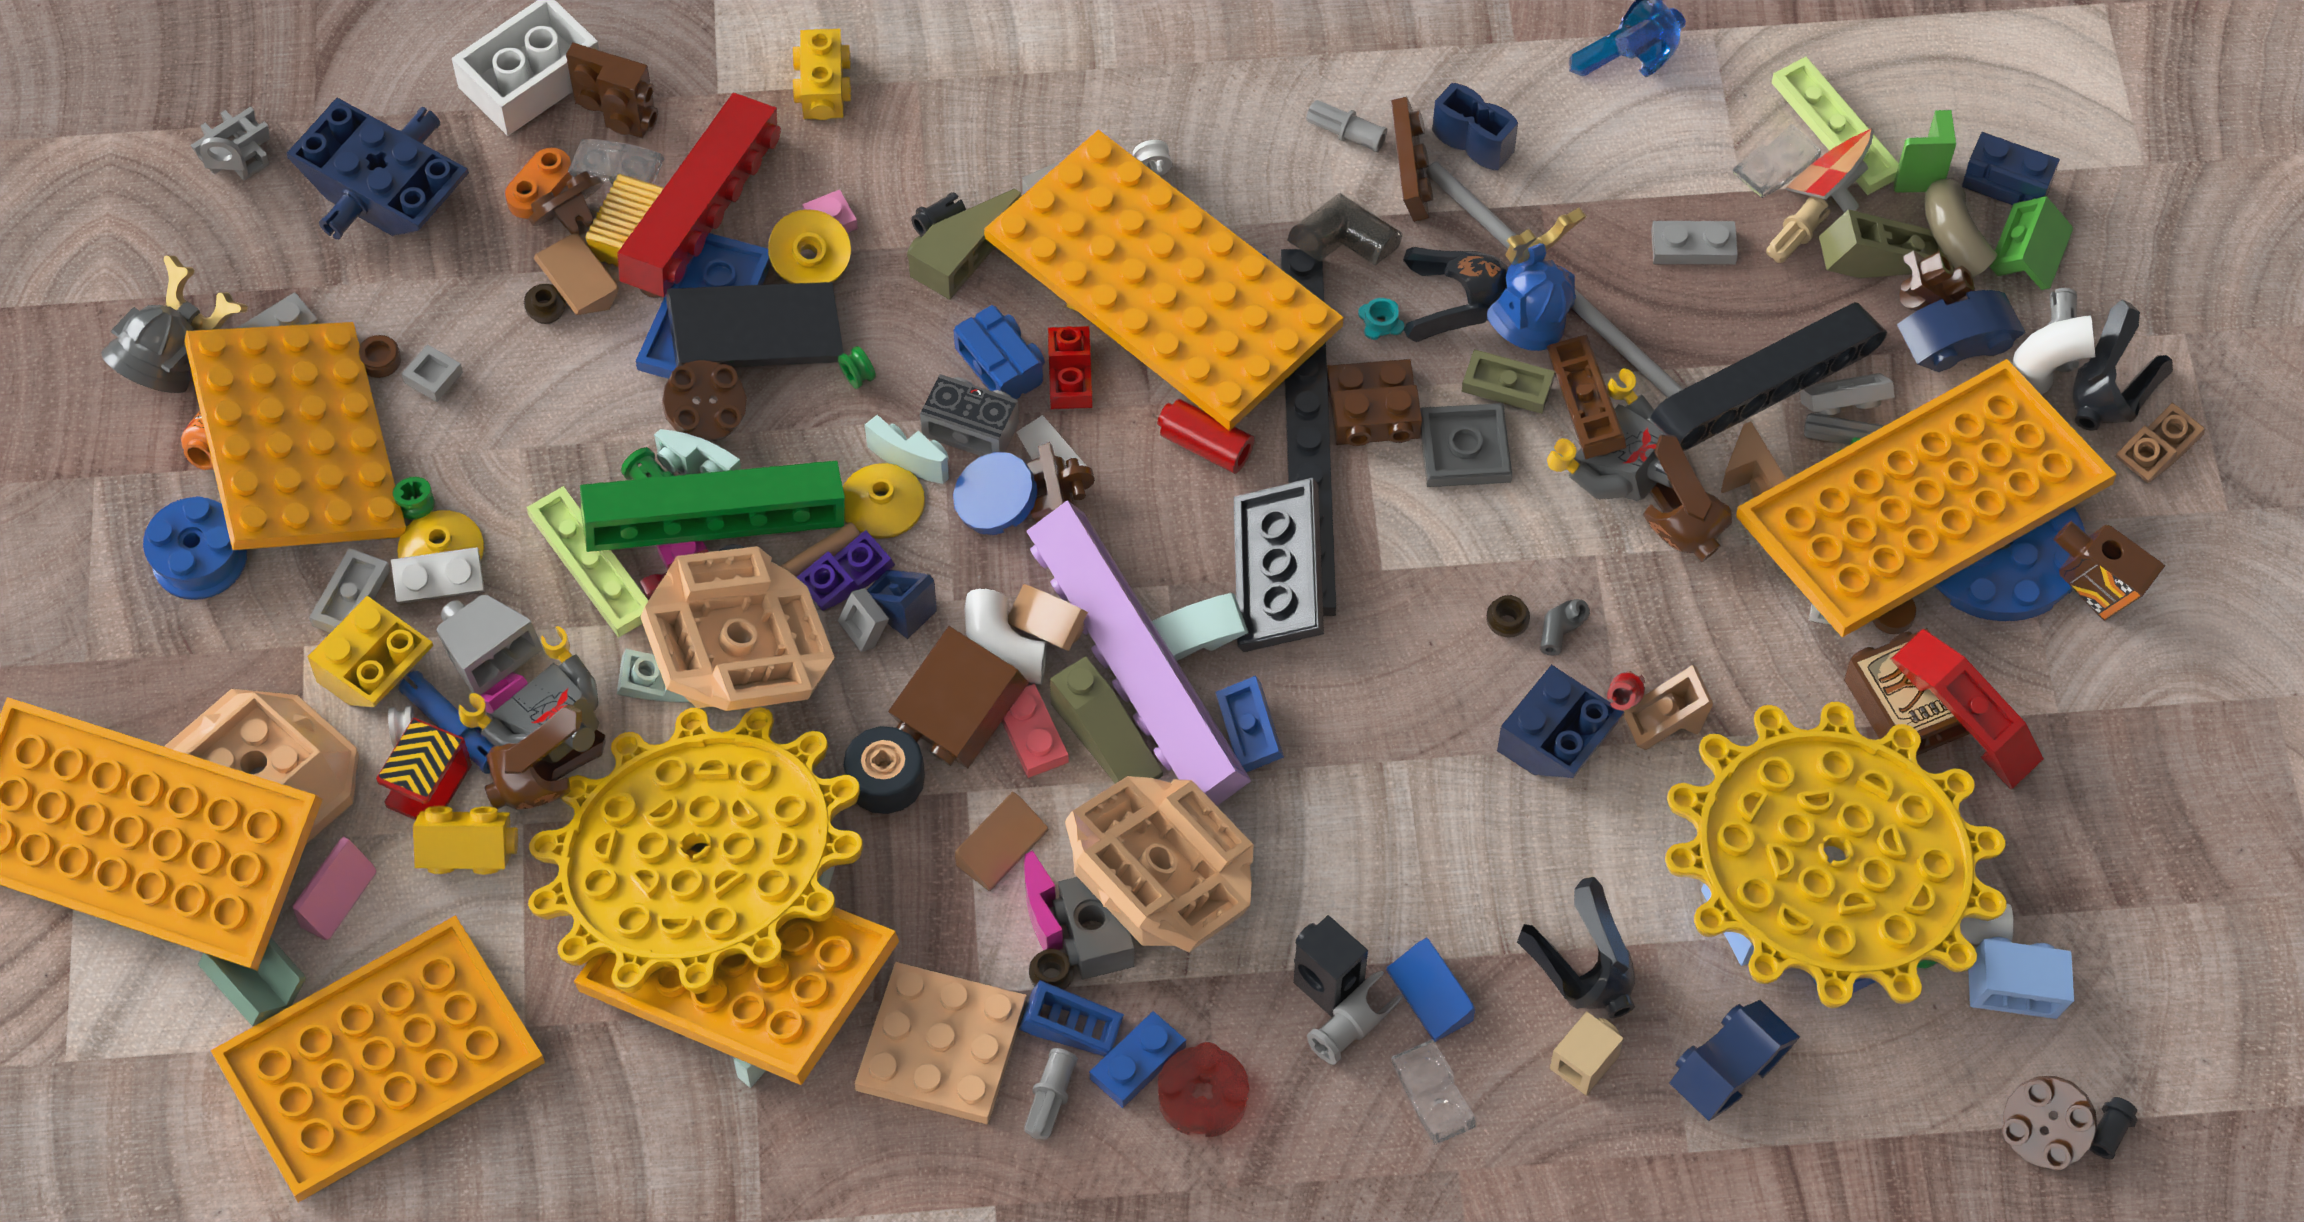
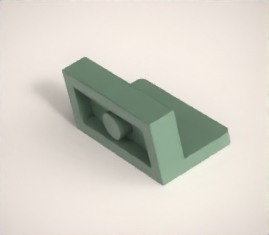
[198,938,306,1026]

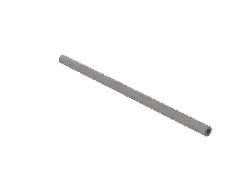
[1426,161,1683,397]

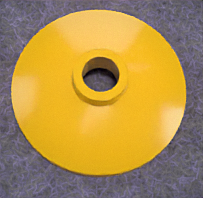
[768,209,851,284]
[843,463,925,539]
[397,510,484,561]

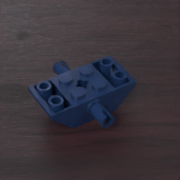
[286,97,469,240]

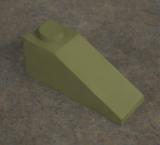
[907,189,1021,300]
[1819,209,1954,278]
[1050,656,1163,784]

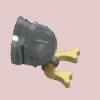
[101,255,248,393]

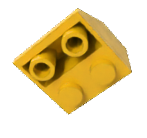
[307,596,434,707]

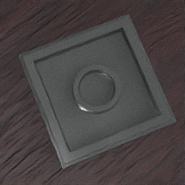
[1420,403,1512,487]

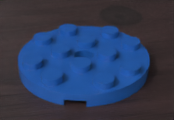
[1934,507,2086,621]

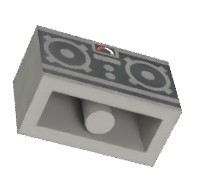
[920,374,1019,456]

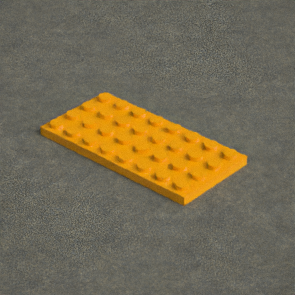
[984,129,1344,431]
[1736,359,2116,638]
[0,697,323,971]

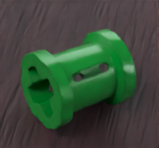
[621,447,675,480]

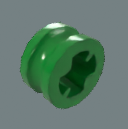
[838,346,876,389]
[393,477,435,519]

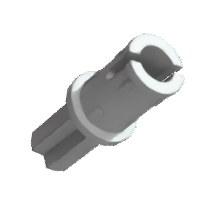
[1306,100,1387,152]
[1024,1048,1078,1140]

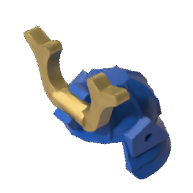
[1487,208,1586,351]

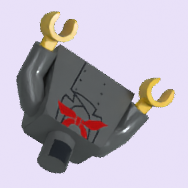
[1547,368,1673,501]
[459,626,599,763]

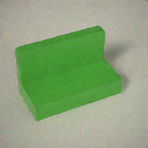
[1894,110,1956,192]
[1989,196,2073,290]

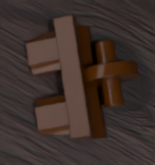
[1899,251,1975,311]
[1026,442,1095,523]

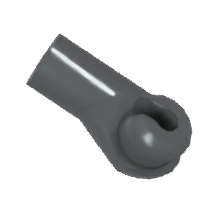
[1540,599,1590,656]

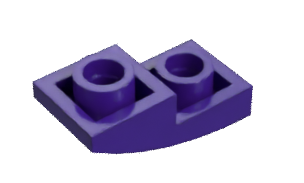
[796,530,895,611]

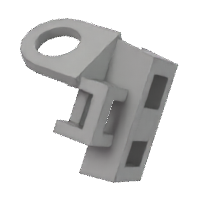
[191,107,270,181]

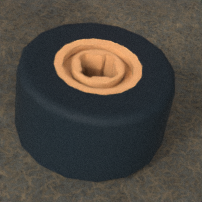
[843,726,925,814]

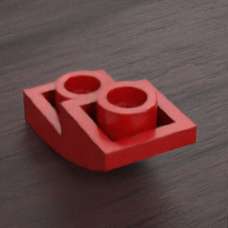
[1048,326,1093,409]

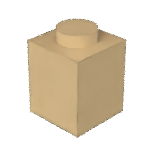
[1550,1011,1624,1096]

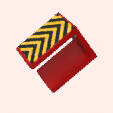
[376,717,472,820]

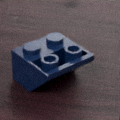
[1497,664,1625,778]

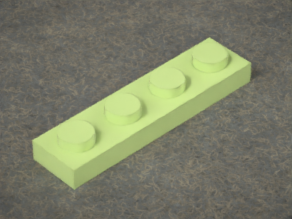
[1772,57,1899,195]
[527,486,648,638]

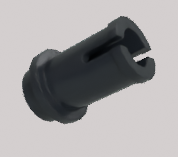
[911,192,966,237]
[2089,1097,2138,1160]

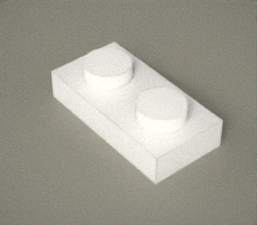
[391,547,485,604]

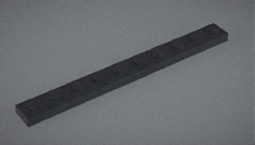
[1280,249,1336,616]

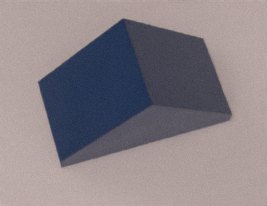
[867,570,937,639]

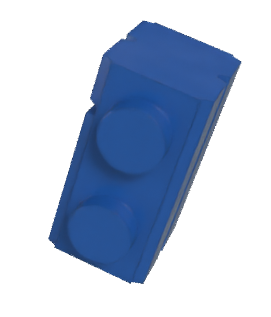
[953,305,1045,399]

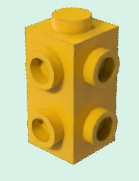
[793,29,851,120]
[413,806,518,875]

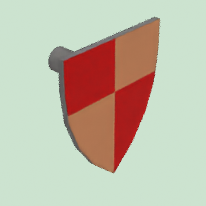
[1786,128,1874,213]

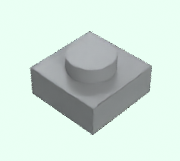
[402,344,463,402]
[838,588,889,652]

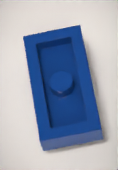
[1215,676,1284,773]
[1089,1011,1186,1108]

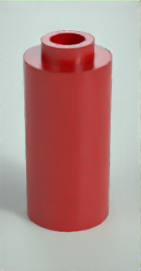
[1157,399,1255,474]

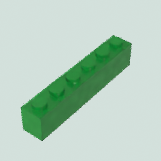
[580,460,845,552]

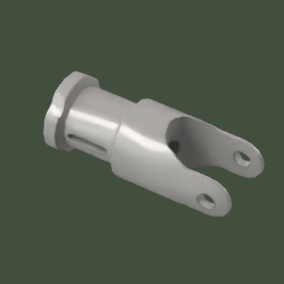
[1307,971,1403,1065]

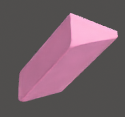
[292,836,376,940]

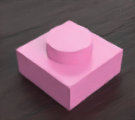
[802,189,858,233]

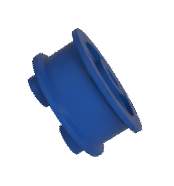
[143,496,247,600]

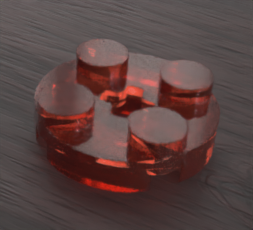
[1158,1042,1250,1137]

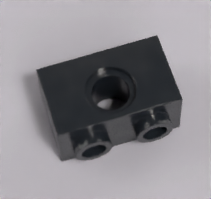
[1293,915,1368,1017]

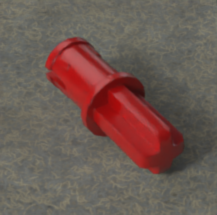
[1607,671,1645,711]

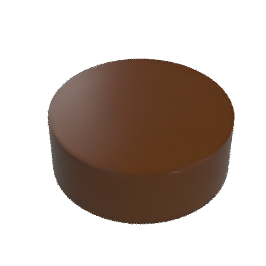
[359,335,401,378]
[1872,598,1916,634]

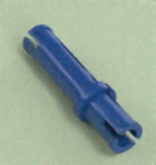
[398,671,494,774]

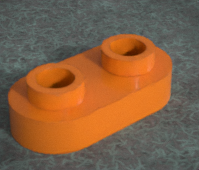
[505,148,573,219]

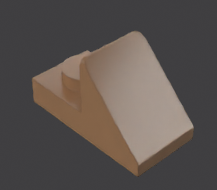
[1721,421,1787,497]
[1623,665,1713,750]

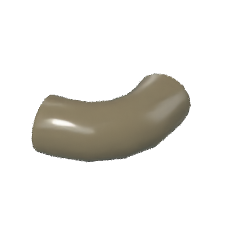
[1924,179,1997,278]

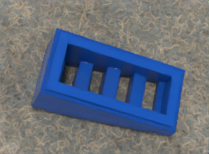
[1018,980,1124,1057]

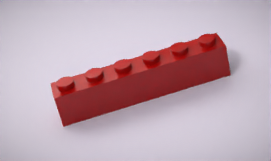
[617,92,781,297]

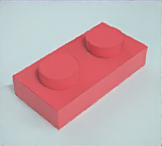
[1001,683,1069,778]

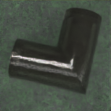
[1287,193,1402,265]

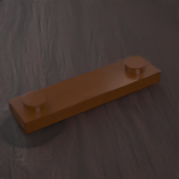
[1547,334,1627,459]

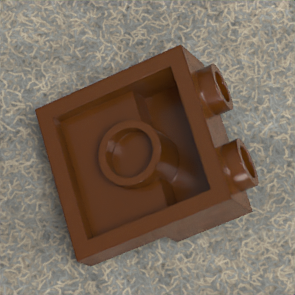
[566,42,658,139]
[1327,359,1422,446]

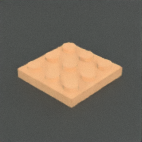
[855,962,1027,1125]

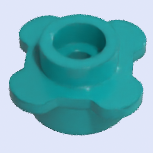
[1358,298,1405,340]

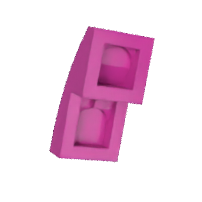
[1024,850,1063,950]

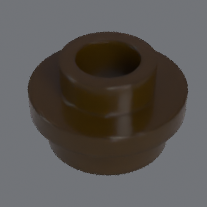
[524,284,566,324]
[1486,595,1530,638]
[1029,949,1074,990]

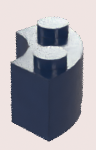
[1897,290,2026,373]
[1669,1000,1800,1121]

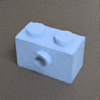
[1968,937,2074,1019]

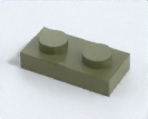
[1461,349,1555,414]

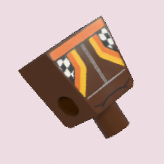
[2054,521,2165,621]

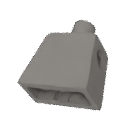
[436,595,544,695]

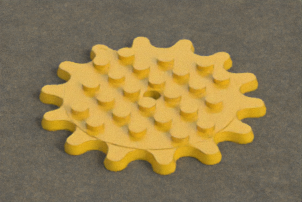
[1665,702,2006,1008]
[528,707,863,994]

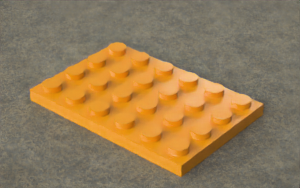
[184,322,406,550]
[574,849,899,1085]
[211,915,545,1203]

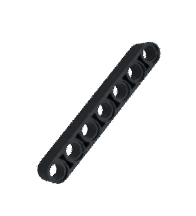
[1650,302,1887,451]

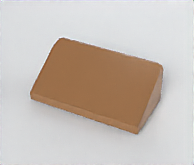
[534,233,619,315]
[955,792,1048,892]

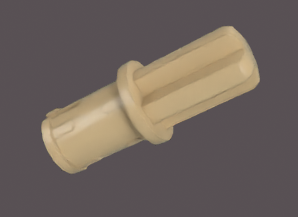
[1766,196,1830,263]

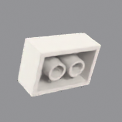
[452,0,599,136]

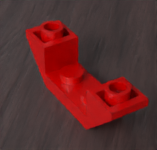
[1890,629,2044,789]

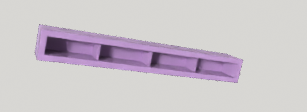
[1027,501,1251,806]

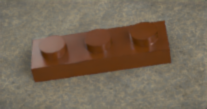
[1391,96,1433,222]

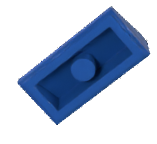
[1386,937,1475,1042]

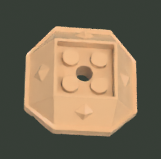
[641,546,835,711]
[164,689,359,844]
[1065,776,1254,952]

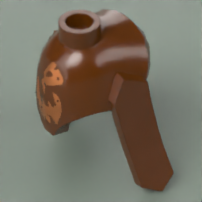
[1643,435,1732,562]
[485,705,606,810]

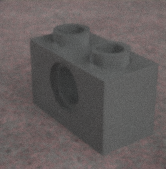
[1052,877,1134,980]

